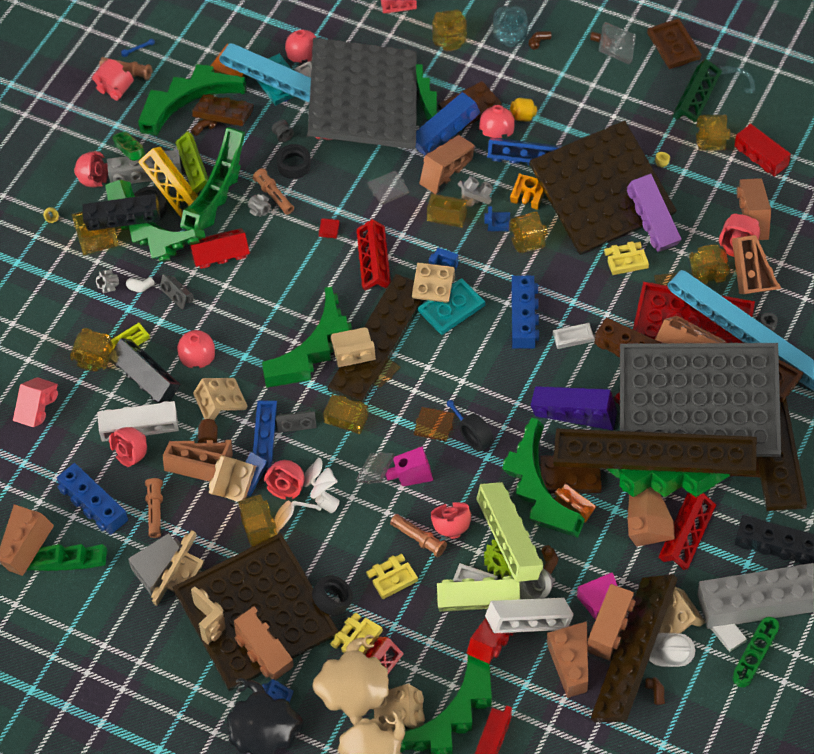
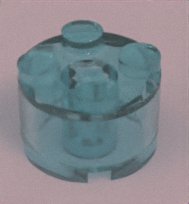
[493,5,528,47]

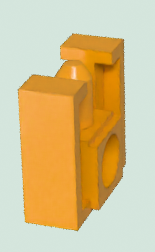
[510,174,545,210]

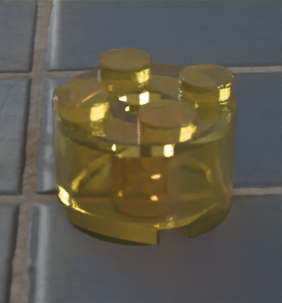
[432,10,467,51]
[696,114,730,151]
[509,211,548,253]
[689,245,730,284]
[70,328,113,371]

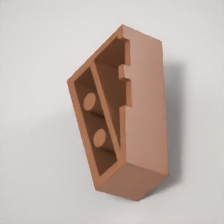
[0,504,54,576]
[587,584,636,661]

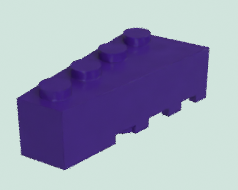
[531,386,618,431]

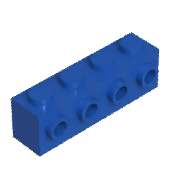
[415,92,480,156]
[487,138,562,165]
[511,276,539,349]
[56,463,128,535]

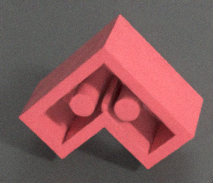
[13,377,58,427]

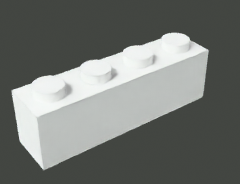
[97,401,179,442]
[485,598,574,633]

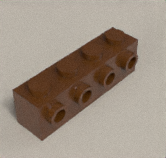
[595,317,660,357]

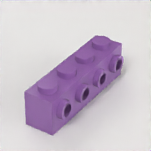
[627,174,682,253]

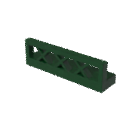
[672,59,722,123]

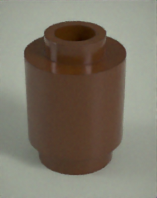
[198,419,218,443]

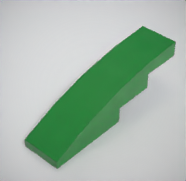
[416,64,437,121]
[27,544,107,571]

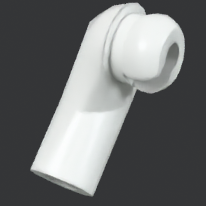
[126,277,155,293]

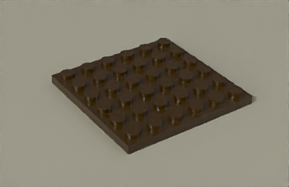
[529,120,677,255]
[172,533,339,691]

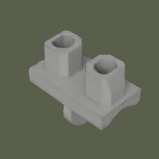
[458,176,493,207]

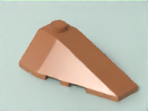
[628,487,675,547]

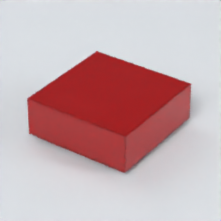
[319,218,340,238]

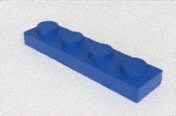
[253,401,277,471]

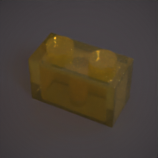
[427,193,467,228]
[323,394,369,434]

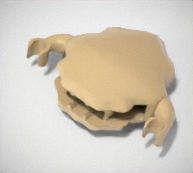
[312,635,389,725]
[338,709,405,754]

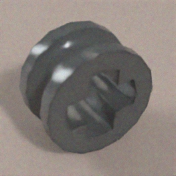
[760,313,778,331]

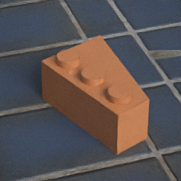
[419,135,476,194]
[736,178,771,240]
[732,235,781,294]
[655,316,726,343]
[163,440,233,481]
[234,606,293,680]
[547,621,588,698]

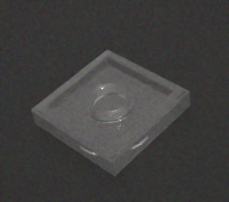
[599,22,636,64]

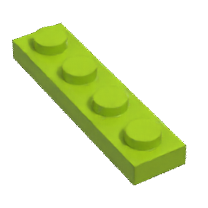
[175,131,208,193]

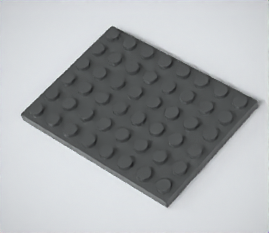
[307,38,417,149]
[620,343,781,457]

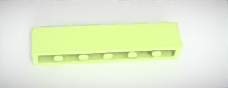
[476,482,543,582]

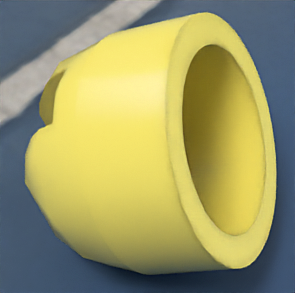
[655,152,670,168]
[43,207,59,223]

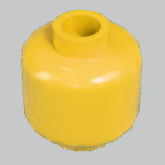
[510,98,537,122]

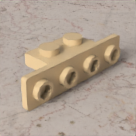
[151,530,205,606]

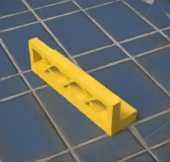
[138,147,198,219]

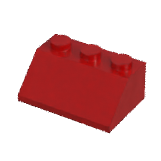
[189,228,250,269]

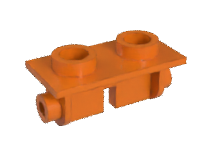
[555,484,597,523]

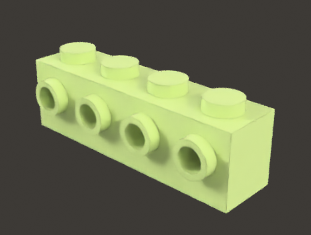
[437,576,521,612]

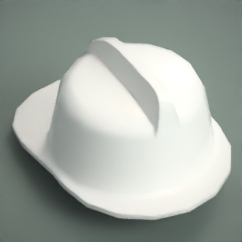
[649,633,695,667]

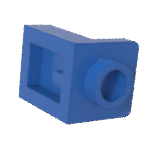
[484,206,510,231]
[429,248,459,270]
[262,679,294,702]

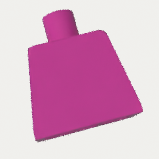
[385,447,433,486]
[577,573,618,620]

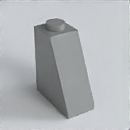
[128,533,182,596]

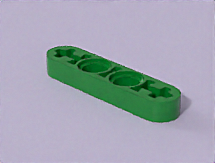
[112,132,146,161]
[732,617,779,687]

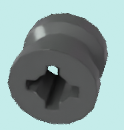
[272,120,294,142]

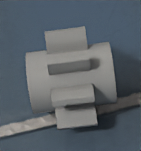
[248,194,271,217]
[96,270,119,293]

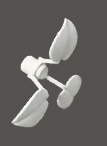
[273,457,339,535]

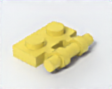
[604,241,649,275]
[366,554,418,599]
[330,613,383,655]

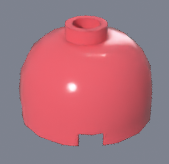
[285,30,317,63]
[479,105,515,138]
[74,151,108,187]
[177,330,215,368]
[109,427,147,467]
[264,460,305,500]
[431,502,471,539]

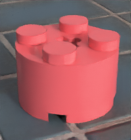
[92,59,134,101]
[719,214,760,257]

